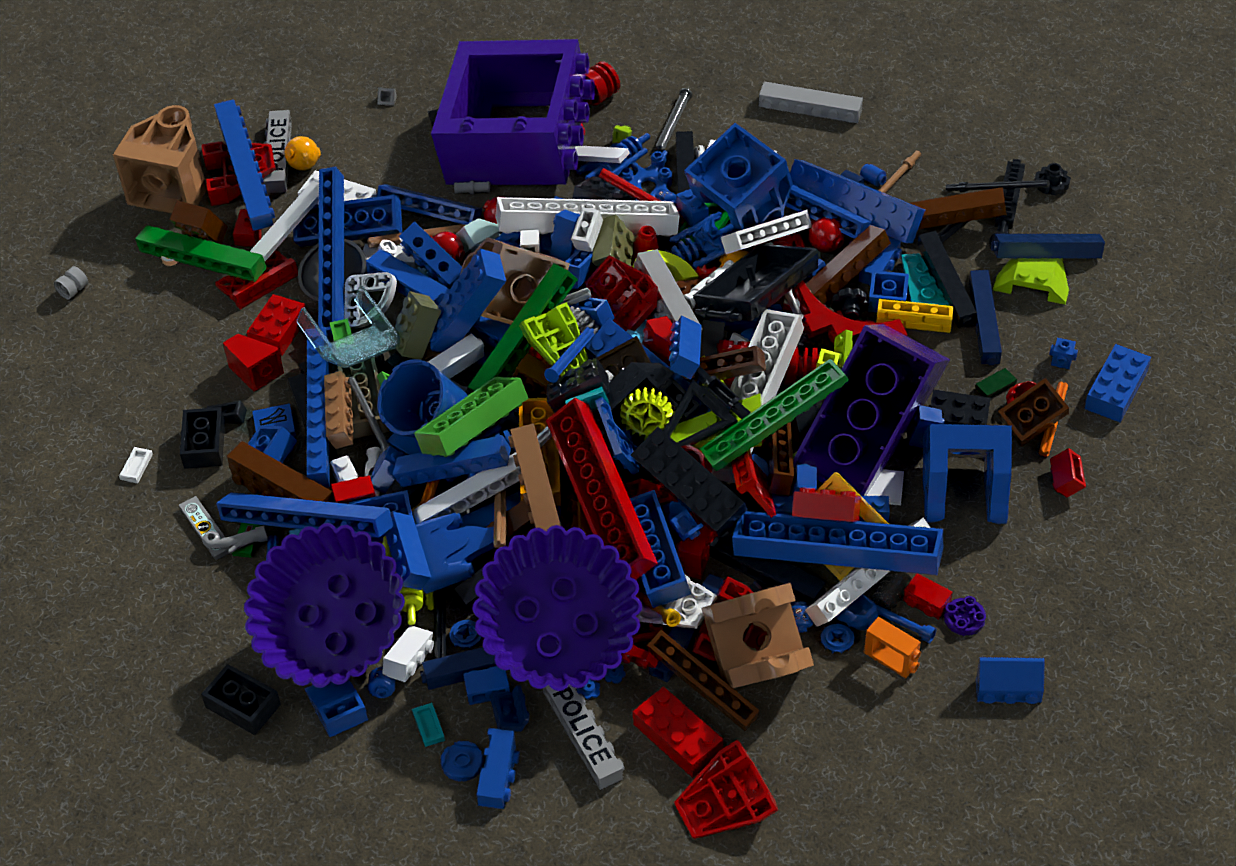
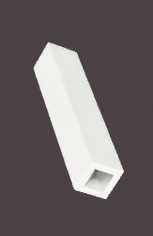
[428,333,485,379]

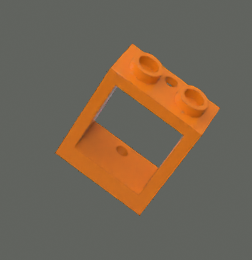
[864,617,921,678]

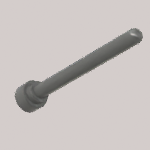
[348,377,395,454]

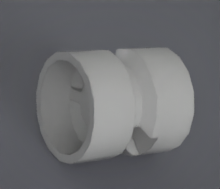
[53,266,89,300]

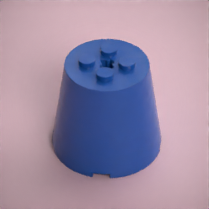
[377,359,468,438]

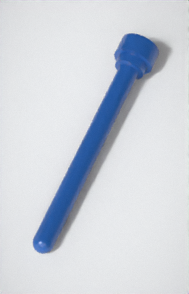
[876,605,937,644]

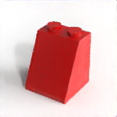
[223,334,284,392]

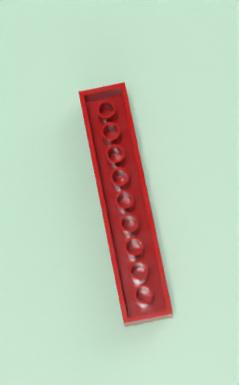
[546,398,658,580]

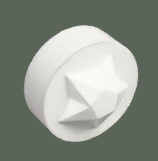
[378,240,397,256]

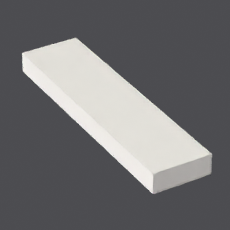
[575,146,630,163]

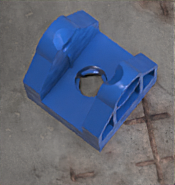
[684,123,793,230]
[923,424,1012,524]

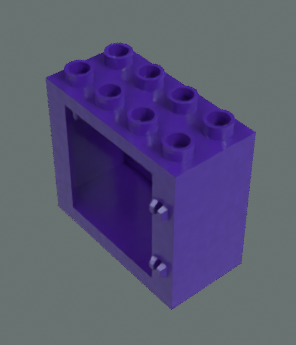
[431,39,595,185]

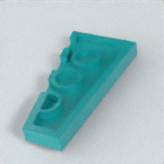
[901,253,949,306]

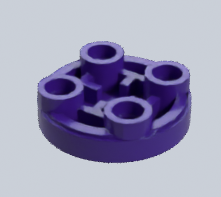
[944,596,986,636]

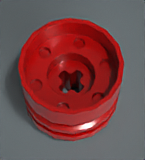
[585,61,620,106]
[783,347,819,386]

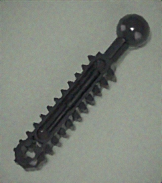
[989,159,1025,249]

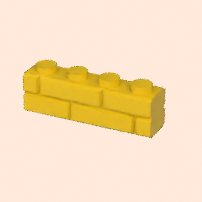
[876,299,953,333]

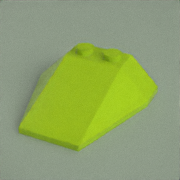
[993,258,1069,305]
[519,302,589,376]

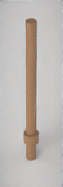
[878,151,921,193]

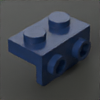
[490,685,530,732]

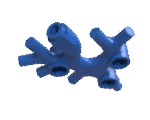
[617,150,672,201]

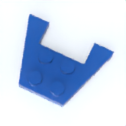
[595,397,639,475]

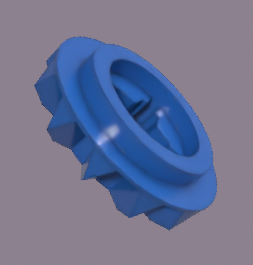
[449,620,482,649]
[821,624,854,654]

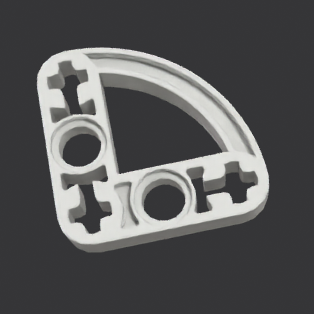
[344,272,397,328]

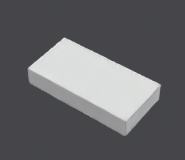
[119,447,153,483]

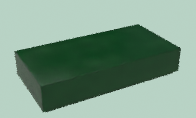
[975,368,1017,398]

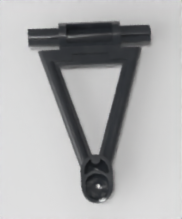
[663,366,751,446]

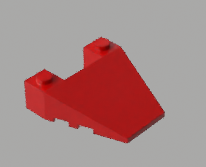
[202,141,276,206]

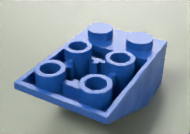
[305,680,368,738]

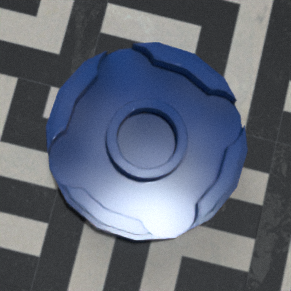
[441,741,484,781]

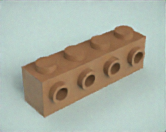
[324,371,354,449]

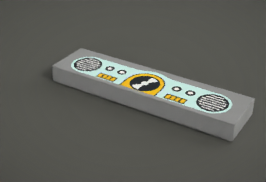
[179,496,231,560]

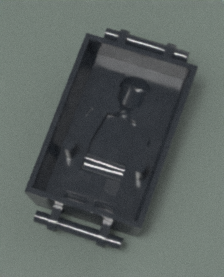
[693,244,821,322]

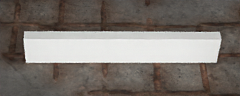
[250,180,319,261]

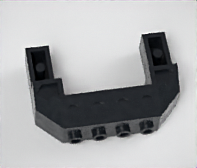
[592,362,700,482]

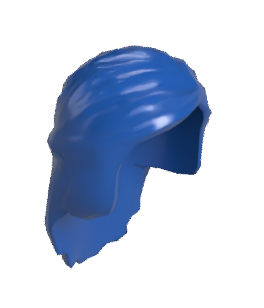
[835,594,879,630]

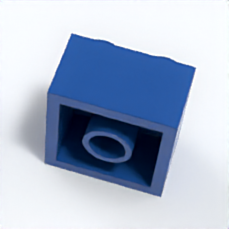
[868,270,909,313]

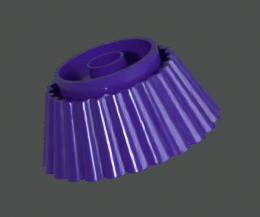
[244,523,405,688]
[473,525,642,691]

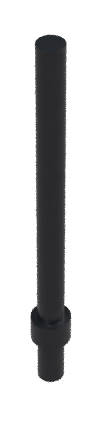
[946,180,1049,193]

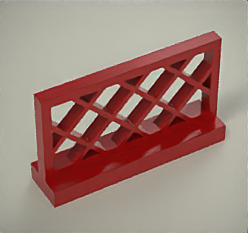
[215,250,298,309]
[731,449,776,518]

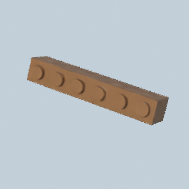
[508,423,561,531]

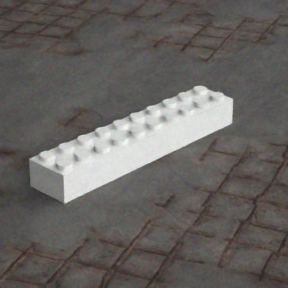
[496,197,680,237]
[712,309,804,483]

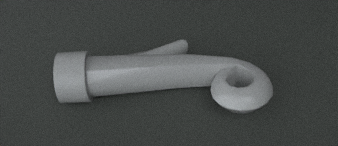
[202,525,268,554]

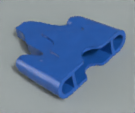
[415,512,494,594]

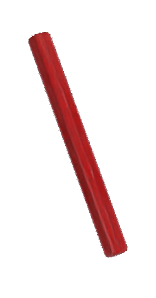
[599,168,685,225]

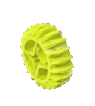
[620,387,673,438]

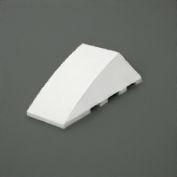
[636,575,717,629]

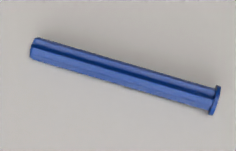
[544,327,595,383]

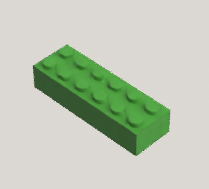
[414,377,529,457]

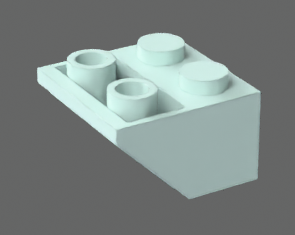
[456,218,500,254]

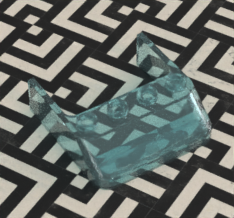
[296,285,400,368]

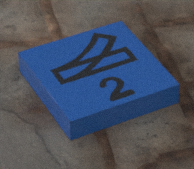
[252,404,296,437]

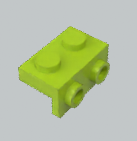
[834,330,853,369]

